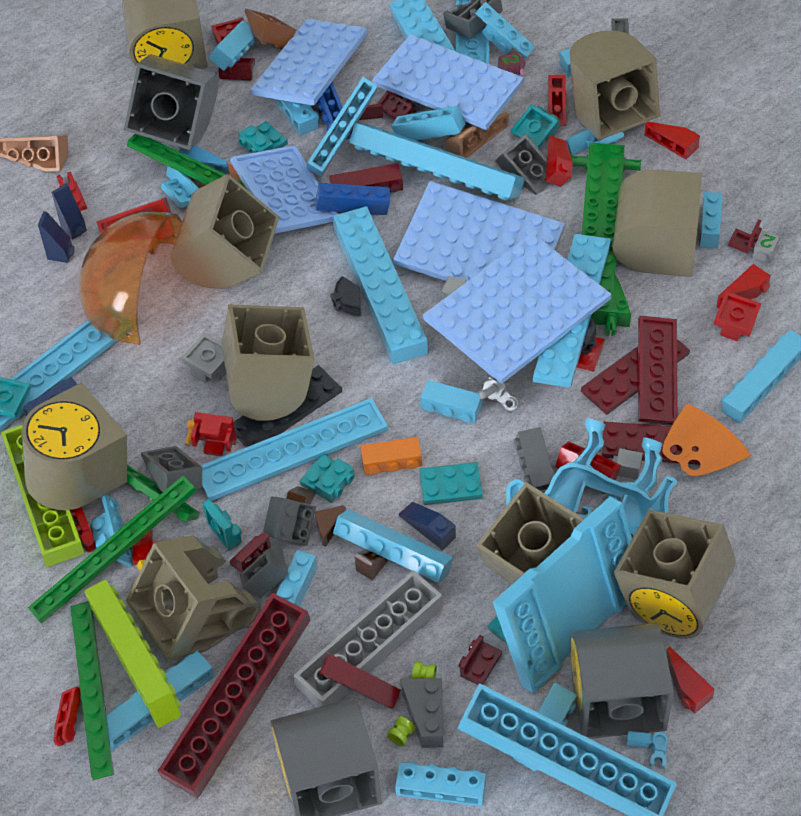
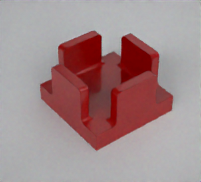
[713,291,762,341]
[191,412,237,456]

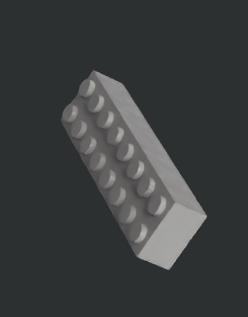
[293,570,443,707]

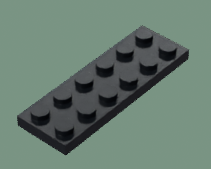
[234,365,342,447]

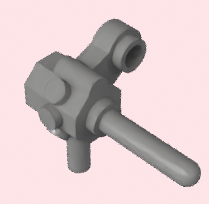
[474,376,520,411]

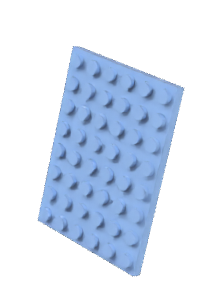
[393,181,565,282]
[423,233,611,384]

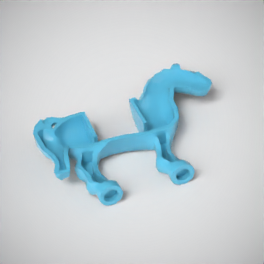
[506,418,677,535]

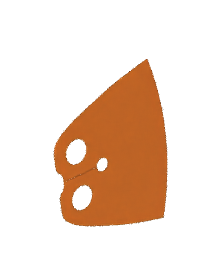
[663,403,752,476]

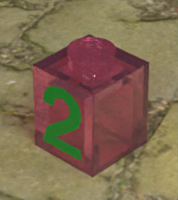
[498,51,525,76]

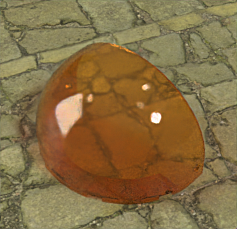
[79,211,182,345]

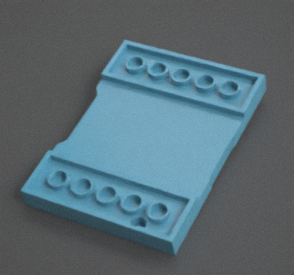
[493,497,632,694]

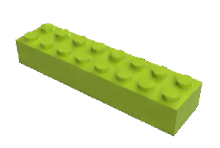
[1,425,85,568]
[84,579,181,729]

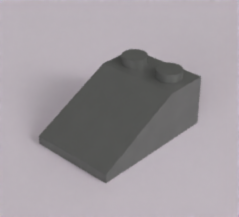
[495,134,549,195]
[141,446,202,492]

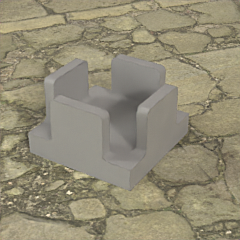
[181,333,226,383]

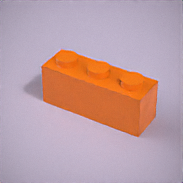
[360,437,422,475]

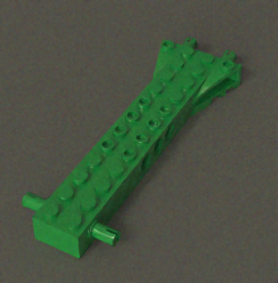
[571,143,641,336]

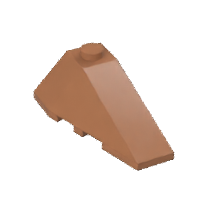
[445,112,509,158]
[0,135,69,172]

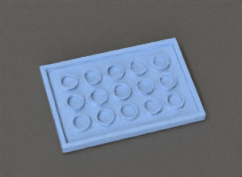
[231,145,338,234]

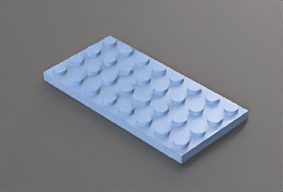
[251,19,368,105]
[372,34,524,130]

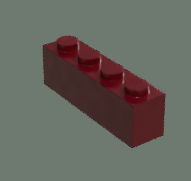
[329,163,403,192]

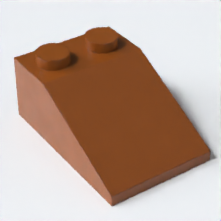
[245,8,296,49]

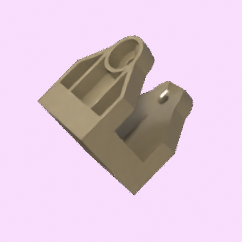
[126,535,261,660]

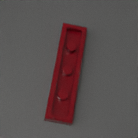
[319,654,401,709]

